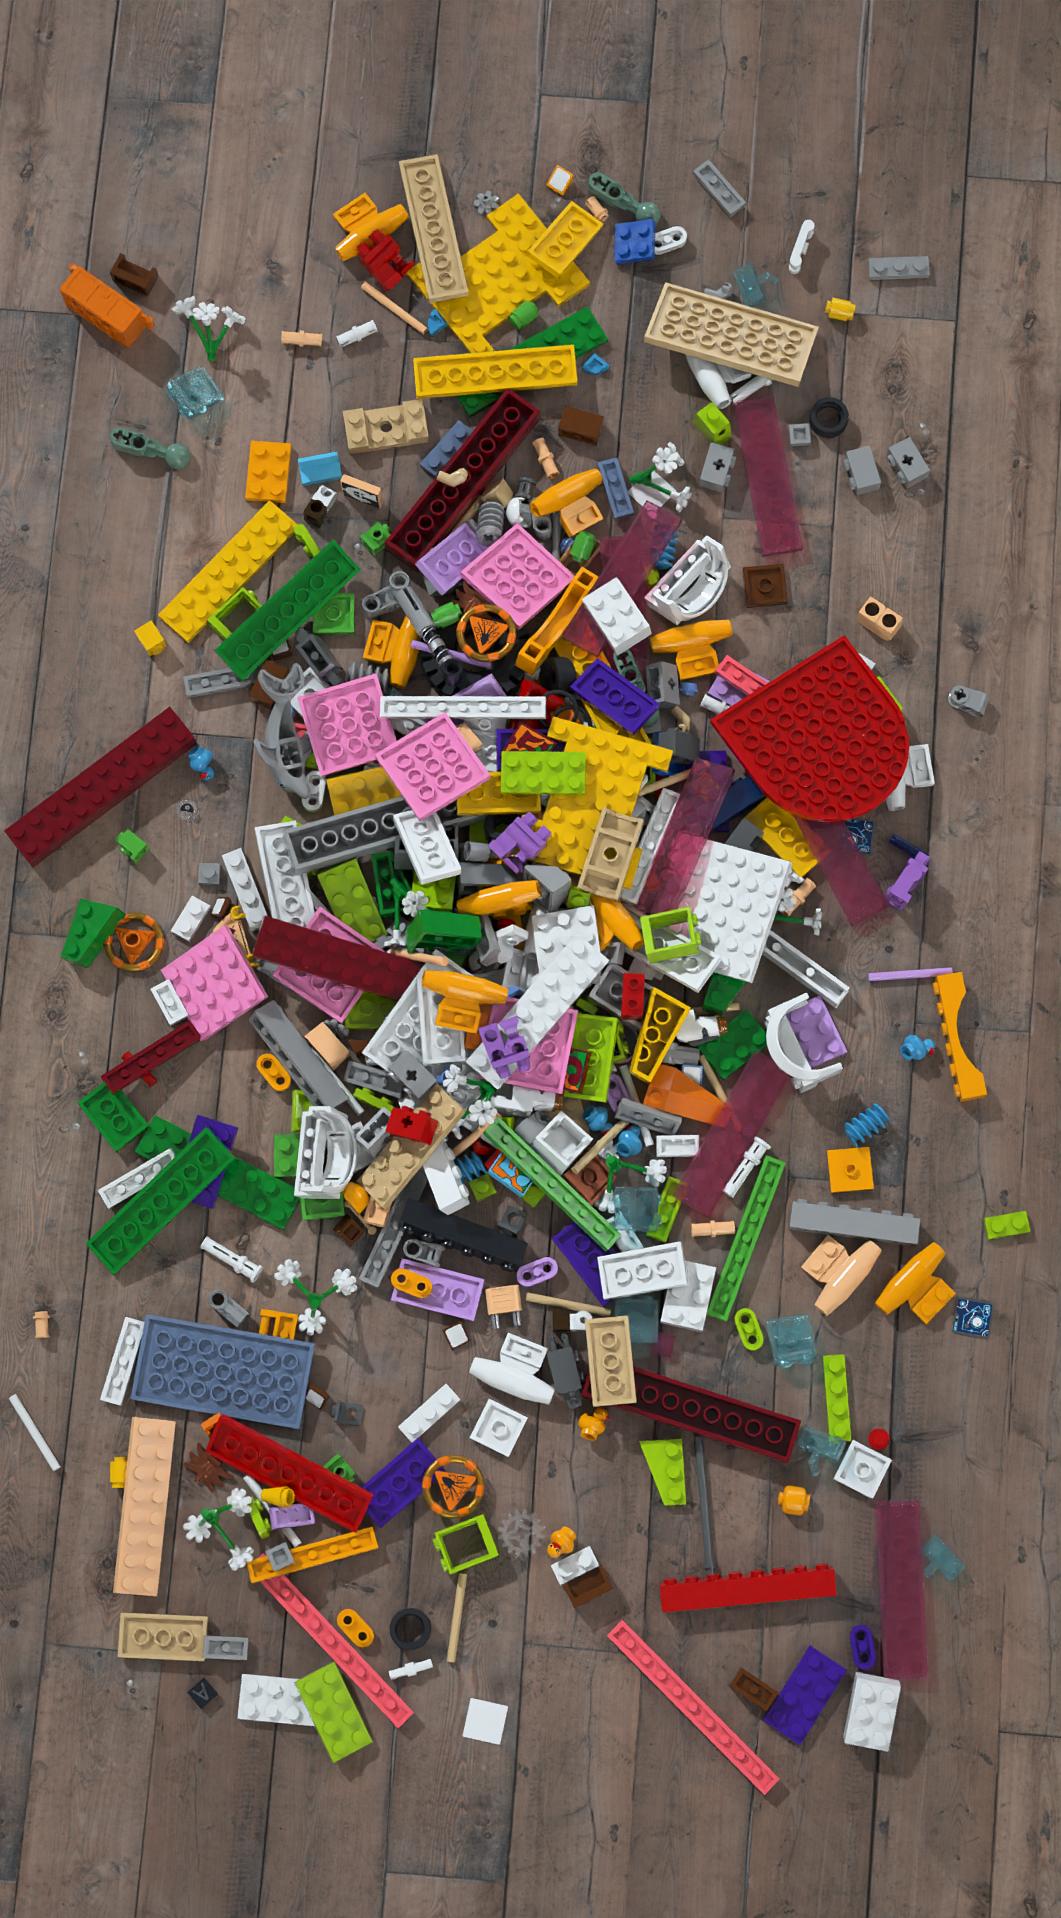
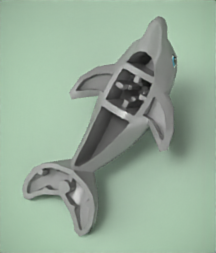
[253,663,313,799]

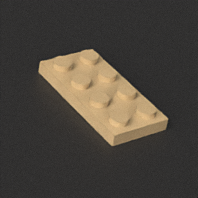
[585,1316,636,1407]
[118,1613,209,1661]

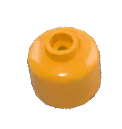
[778,1485,810,1516]

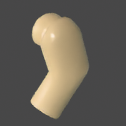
[437,468,468,487]
[670,706,691,732]

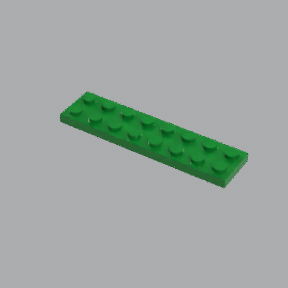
[456,306,608,418]
[214,539,361,681]
[135,1115,300,1230]
[85,1127,236,1275]

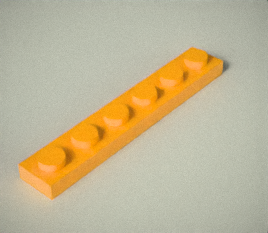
[246,1526,378,1584]

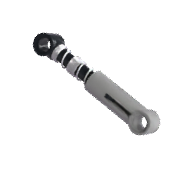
[389,571,463,686]

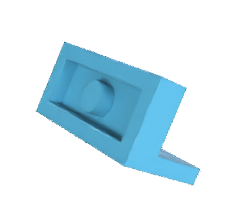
[298,452,342,486]

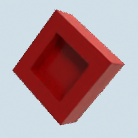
[472,1138,496,1156]

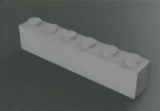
[249,1000,349,1110]
[788,1199,920,1246]

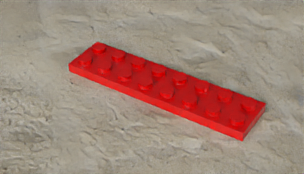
[205,1414,374,1533]

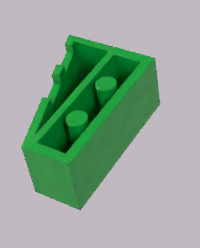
[371,851,419,920]
[60,898,126,968]
[405,909,482,953]
[702,959,762,1017]

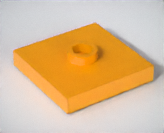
[827,1147,874,1193]

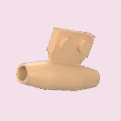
[801,1235,882,1316]

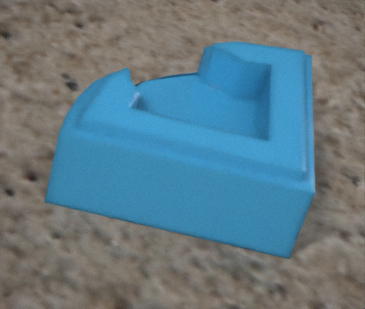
[428,308,448,337]
[581,353,610,375]

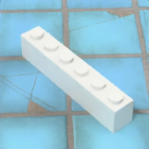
[398,1095,470,1215]

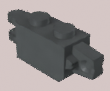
[294,627,345,686]
[546,1331,585,1409]

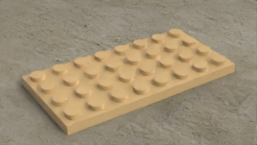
[643,282,819,387]

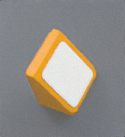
[546,165,574,196]

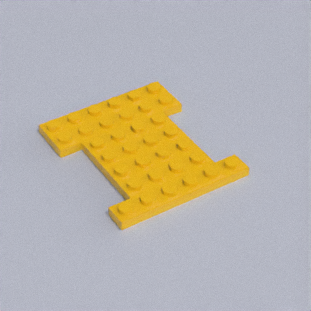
[407,193,590,353]
[510,717,673,890]

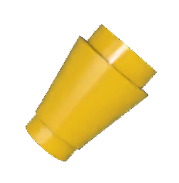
[261,1486,295,1508]

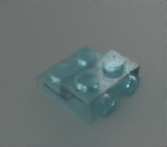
[166,366,225,420]
[614,1187,661,1233]
[615,1296,658,1344]
[766,1313,817,1368]

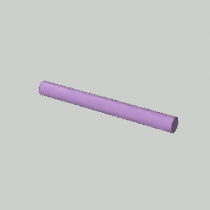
[411,640,492,669]
[868,967,953,982]

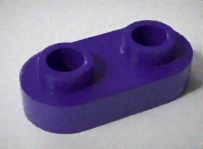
[849,1625,876,1669]

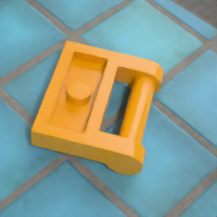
[259,1309,299,1340]

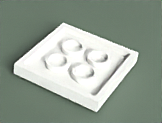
[532,905,601,976]

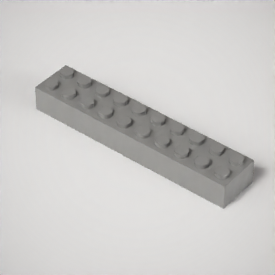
[282,796,487,876]

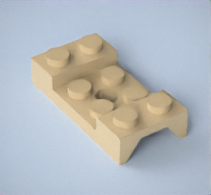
[343,399,429,454]
[577,807,644,902]

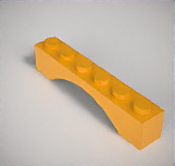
[515,567,599,676]
[932,972,987,1102]

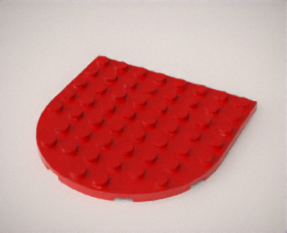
[710,635,910,822]

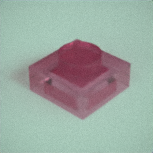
[650,1332,675,1358]

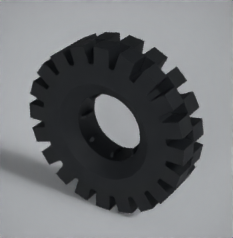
[420,598,529,697]

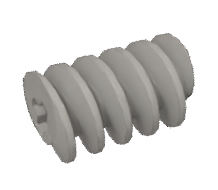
[476,502,505,547]
[345,662,390,695]

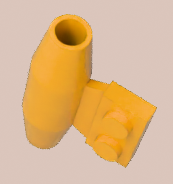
[333,193,409,261]
[530,468,604,538]
[363,616,421,689]
[649,619,733,681]
[457,880,542,920]
[590,893,644,951]
[421,970,508,1034]
[875,1242,956,1324]

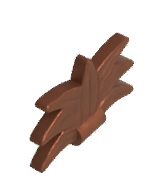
[451,581,492,620]
[183,1443,234,1493]

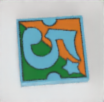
[487,1152,532,1198]

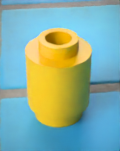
[825,297,855,321]
[110,1457,127,1488]

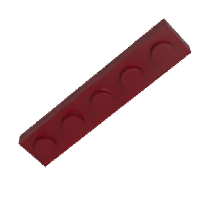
[101,1020,201,1095]

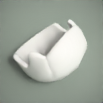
[506,497,532,528]

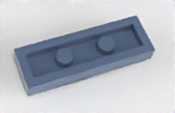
[420,420,473,478]
[598,457,634,521]

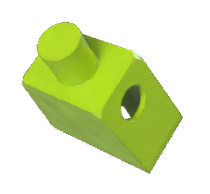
[692,402,732,445]

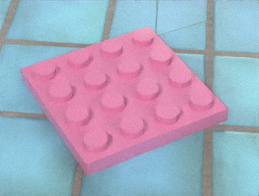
[460,523,575,630]
[297,674,397,777]
[375,712,491,821]
[272,906,385,1023]
[161,925,268,1041]
[478,997,578,1094]

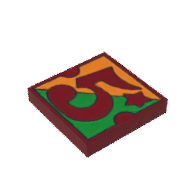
[499,722,557,759]
[563,1048,592,1094]

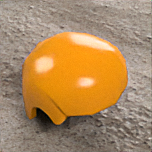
[343,1182,370,1214]

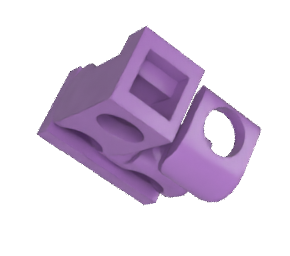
[488,812,552,876]
[885,851,930,910]
[478,1016,530,1079]

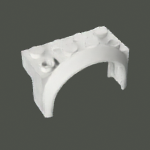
[644,536,731,625]
[764,993,843,1093]
[294,1106,357,1199]

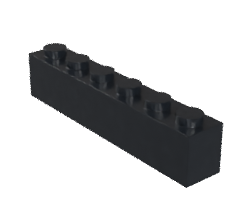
[397,1198,528,1272]

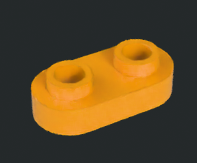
[257,1053,291,1092]
[391,1268,433,1299]
[337,1609,374,1647]

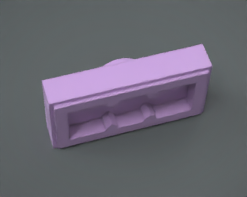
[269,1503,315,1530]

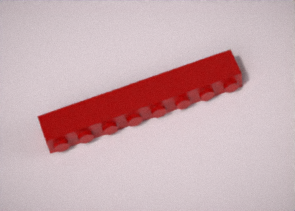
[659,1563,837,1612]

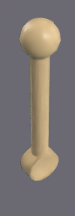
[344,1200,376,1235]

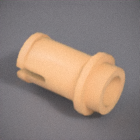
[585,196,609,222]
[33,1311,50,1338]

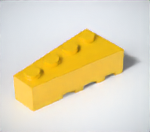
[629,987,691,1083]

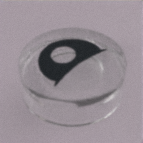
[177,800,198,822]

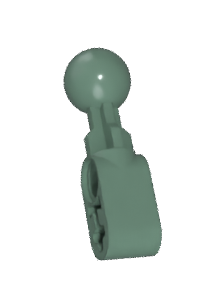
[587,172,661,225]
[110,427,191,469]
[613,649,660,727]

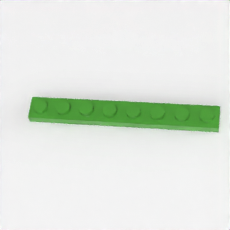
[483,1117,621,1251]
[706,1155,786,1322]

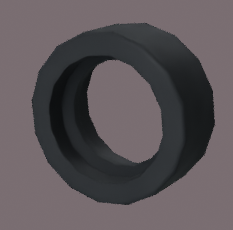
[810,397,849,438]
[389,1608,431,1650]

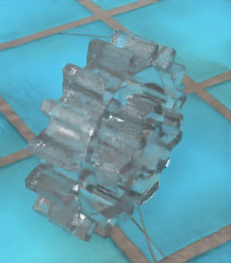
[498,1509,545,1557]

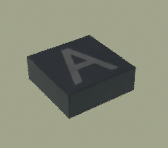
[187,1677,218,1709]

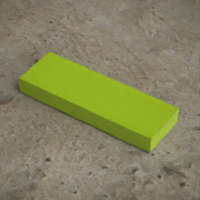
[646,1176,688,1244]

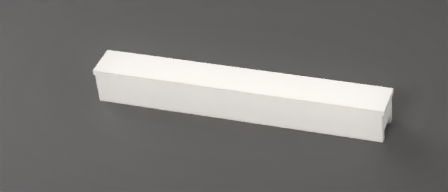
[762,930,850,1008]

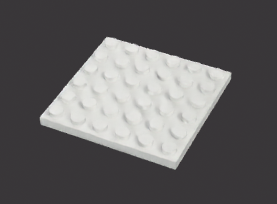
[651,832,792,983]

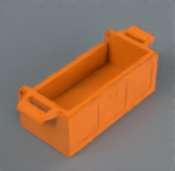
[59,263,155,349]

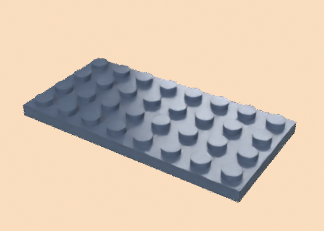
[130,1314,315,1429]

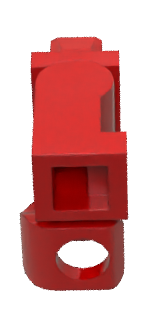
[355,229,415,291]
[507,679,563,729]

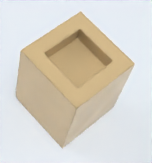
[481,478,514,508]

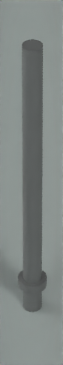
[694,1436,717,1577]

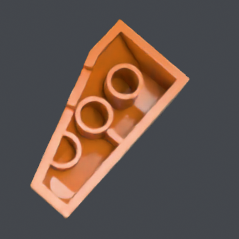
[643,1063,731,1128]

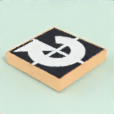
[340,474,383,509]

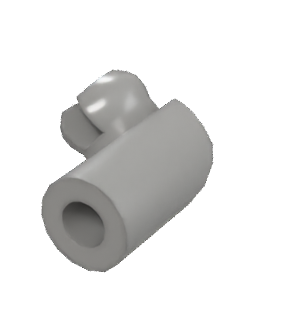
[704,283,732,299]

